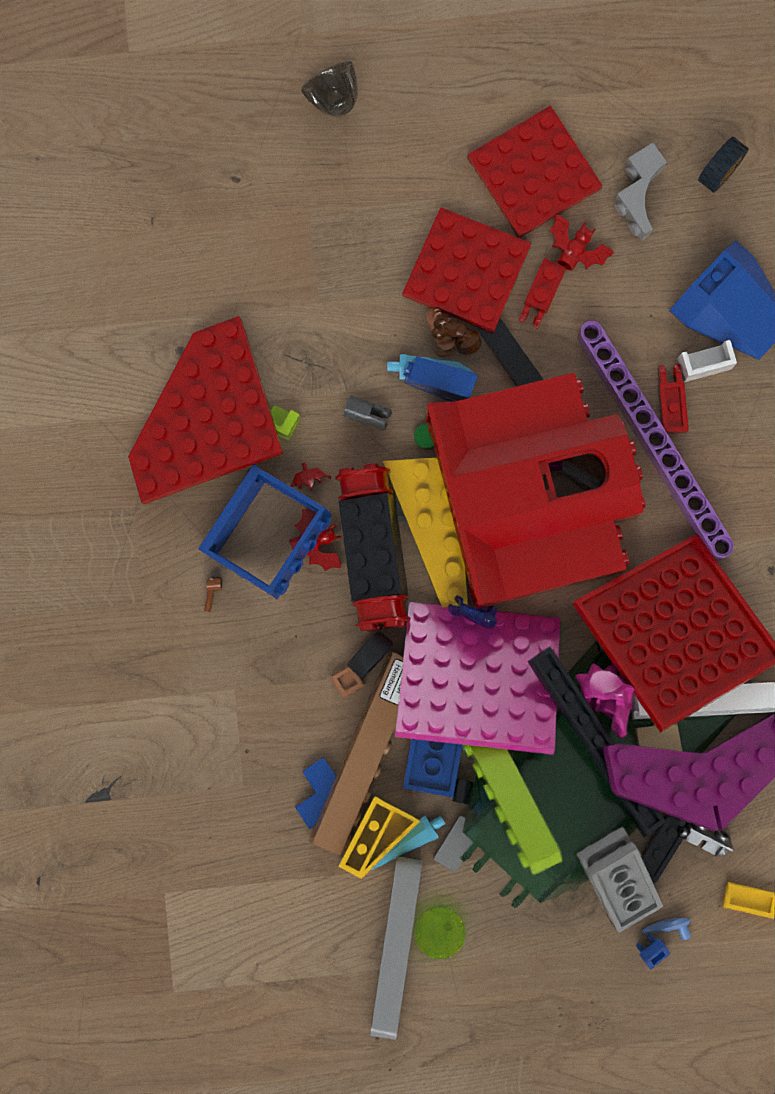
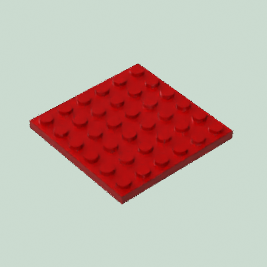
[573,534,775,733]

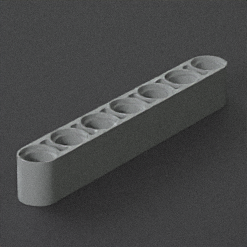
[370,856,422,1040]

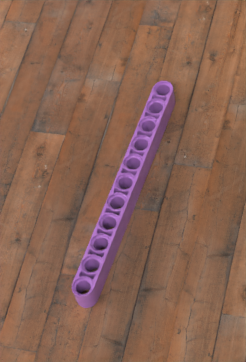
[578,321,734,560]

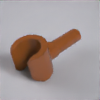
[204,577,222,612]

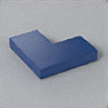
[295,757,336,829]

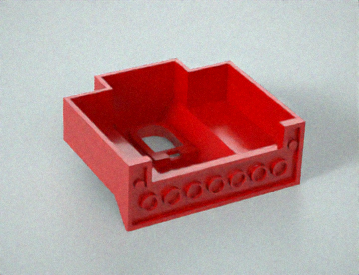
[425,372,646,609]

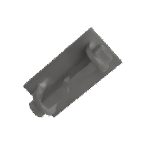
[679,822,734,857]

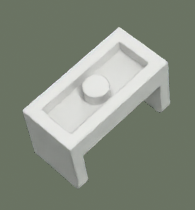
[677,340,737,382]

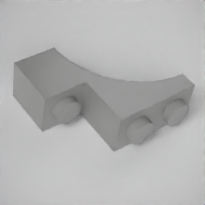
[614,143,667,241]

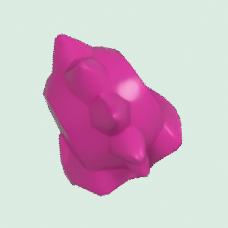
[575,663,634,738]

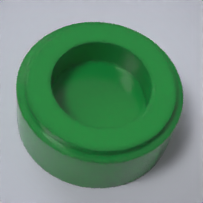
[414,424,434,450]

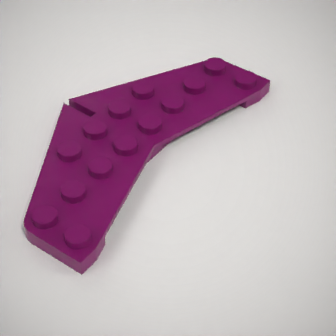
[603,713,775,831]

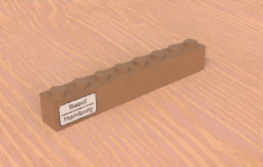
[309,652,404,855]

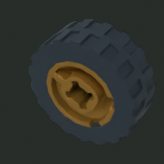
[698,137,749,193]

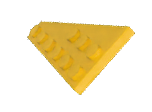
[383,458,468,608]

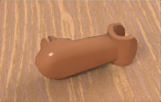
[426,308,456,356]

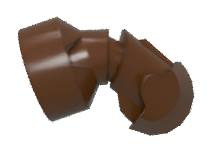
[432,318,481,355]

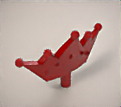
[291,462,331,491]

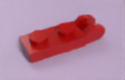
[518,258,567,329]
[658,364,689,434]

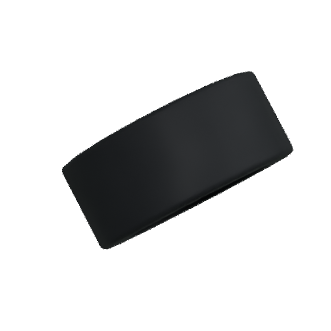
[347,631,394,679]

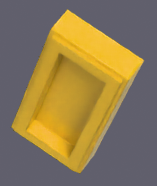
[722,881,775,919]

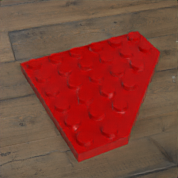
[128,316,284,504]

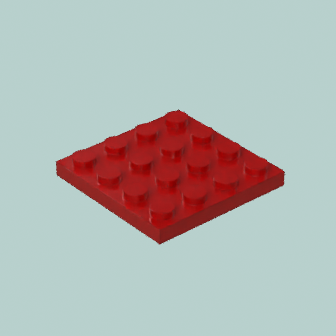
[467,105,603,238]
[402,207,532,333]

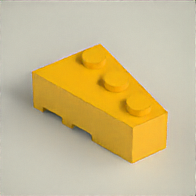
[338,796,421,879]

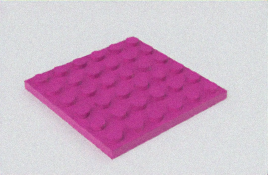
[395,602,560,754]

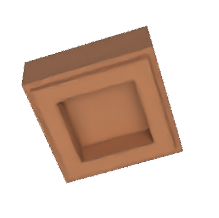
[330,666,365,699]

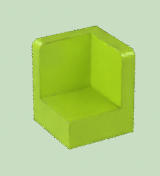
[271,405,301,440]

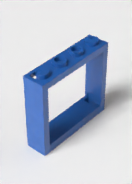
[198,465,332,599]

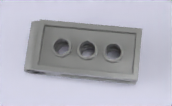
[577,827,663,933]

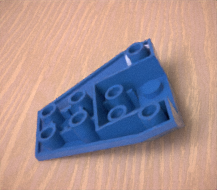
[669,240,775,360]

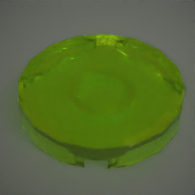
[414,906,466,959]

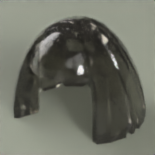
[301,61,358,117]

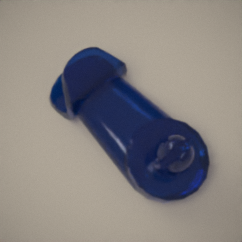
[448,595,498,628]

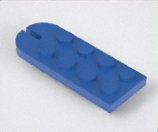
[403,739,462,798]

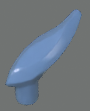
[642,917,691,940]

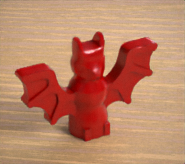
[549,214,614,271]
[289,509,342,571]

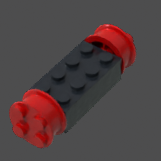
[335,463,411,632]

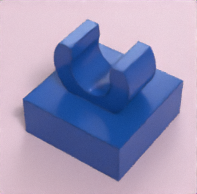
[636,934,671,970]

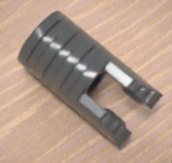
[343,395,392,430]

